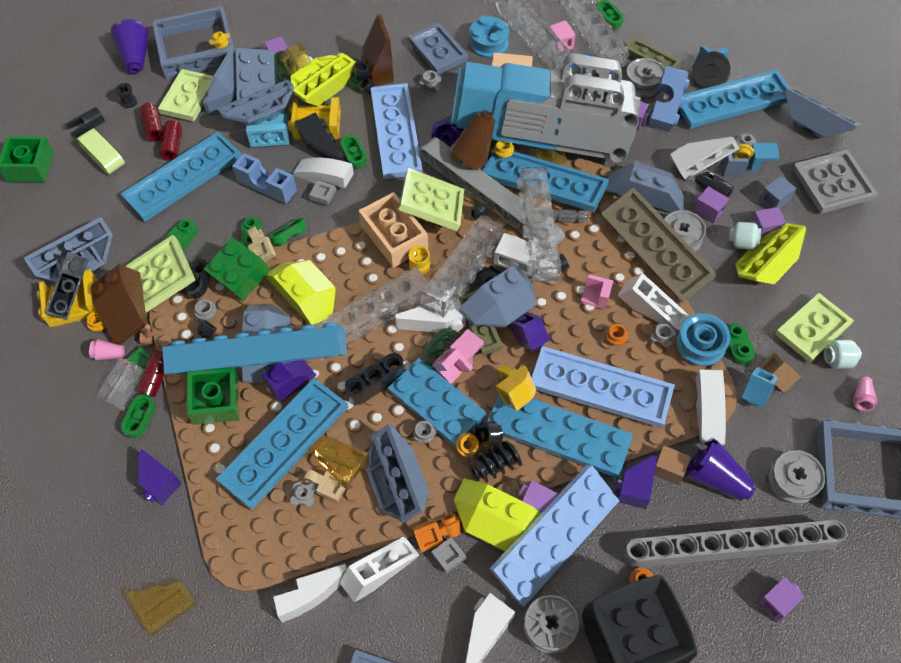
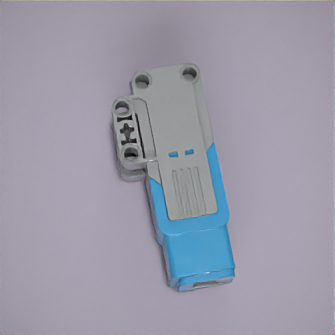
[451,53,640,162]

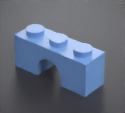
[648,66,690,132]
[232,153,297,204]

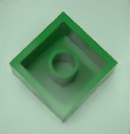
[0,136,54,182]
[204,237,271,301]
[187,367,240,425]

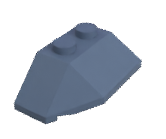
[203,50,236,116]
[217,79,294,127]
[785,87,860,138]
[605,161,685,212]
[24,217,113,281]
[459,266,537,327]
[242,304,291,383]
[366,424,429,523]

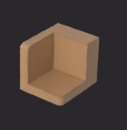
[758,352,801,392]
[654,445,690,485]

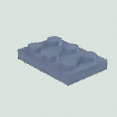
[409,23,468,75]
[235,48,275,100]

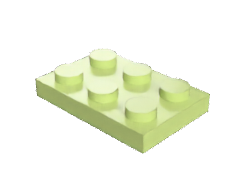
[158,69,213,122]
[775,293,854,363]

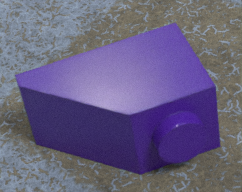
[507,312,550,351]
[262,360,316,402]
[138,449,182,505]
[615,456,657,509]

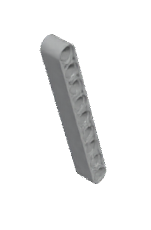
[419,137,565,252]
[623,520,847,568]

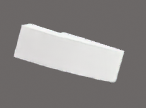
[293,158,354,188]
[696,370,726,445]
[274,564,347,623]

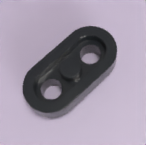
[184,258,210,299]
[475,421,503,448]

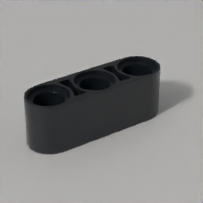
[345,353,405,405]

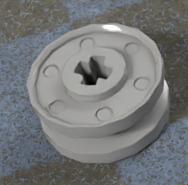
[625,58,665,98]
[664,210,706,252]
[768,450,825,505]
[523,595,579,655]

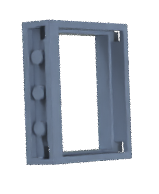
[152,6,234,79]
[816,419,901,519]

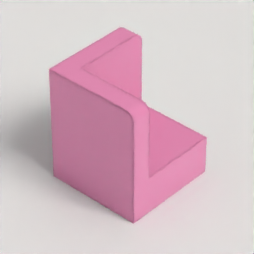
[550,21,576,53]
[581,274,613,309]
[450,329,484,366]
[432,348,473,383]

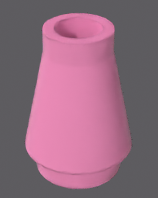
[89,339,125,361]
[853,377,878,412]

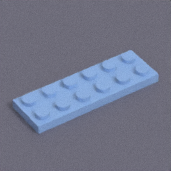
[371,83,422,179]
[532,346,674,428]
[489,465,619,607]

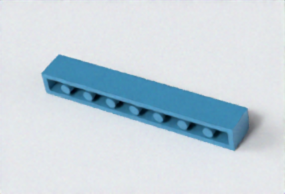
[162,323,347,375]

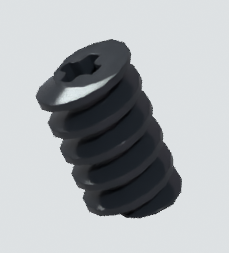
[468,440,522,483]

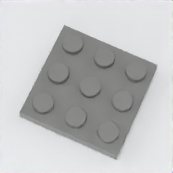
[792,149,878,214]

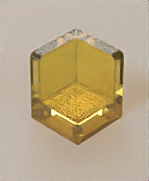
[280,43,312,75]
[534,148,566,165]

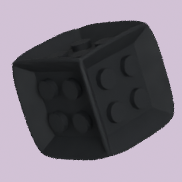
[582,575,698,663]

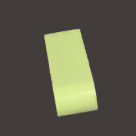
[76,128,125,175]

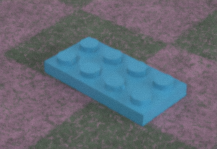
[388,358,486,448]

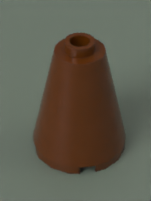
[449,110,496,170]

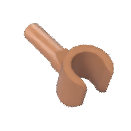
[139,324,155,345]

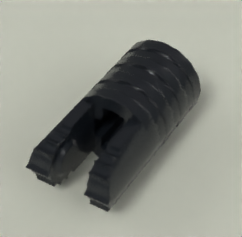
[66,106,106,138]
[695,171,734,198]

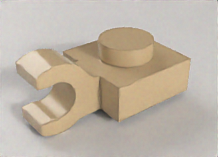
[248,226,276,262]
[304,469,349,503]

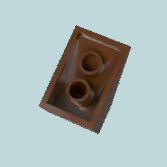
[361,14,394,86]
[91,264,147,345]

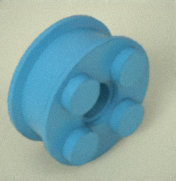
[469,16,510,57]
[676,313,731,366]

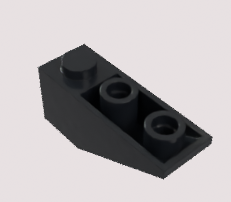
[295,112,345,161]
[44,252,89,320]

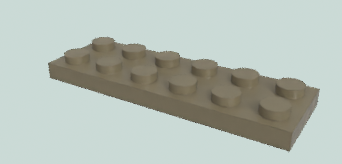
[601,187,716,303]

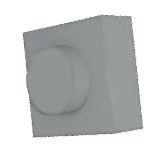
[309,180,336,205]
[431,537,466,574]

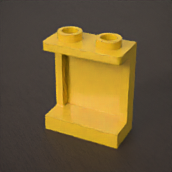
[288,97,341,140]
[37,269,97,328]

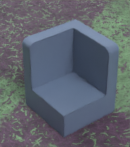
[721,154,749,177]
[759,176,796,209]

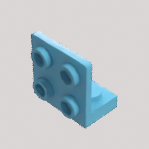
[246,113,289,147]

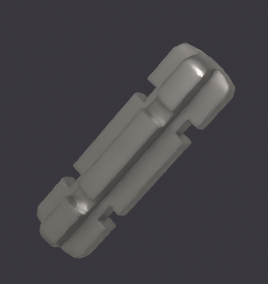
[547,209,588,223]

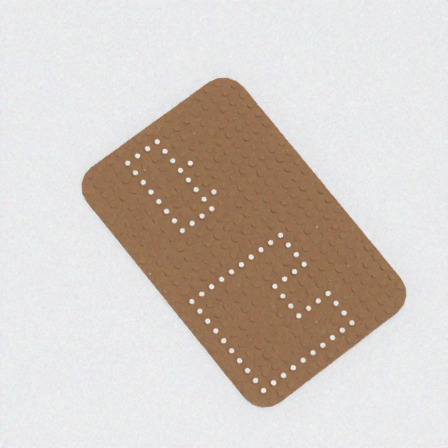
[149,159,737,592]

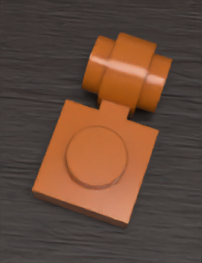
[412,513,462,553]

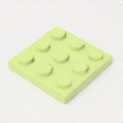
[398,168,464,231]
[126,235,195,312]

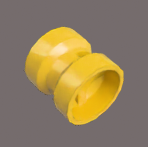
[408,246,430,275]

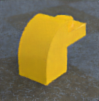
[496,365,536,411]

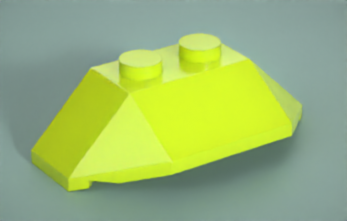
[291,53,356,106]
[735,223,806,284]
[265,260,336,329]
[453,478,541,552]

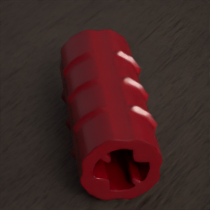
[140,102,163,142]
[160,120,182,161]
[136,349,165,398]

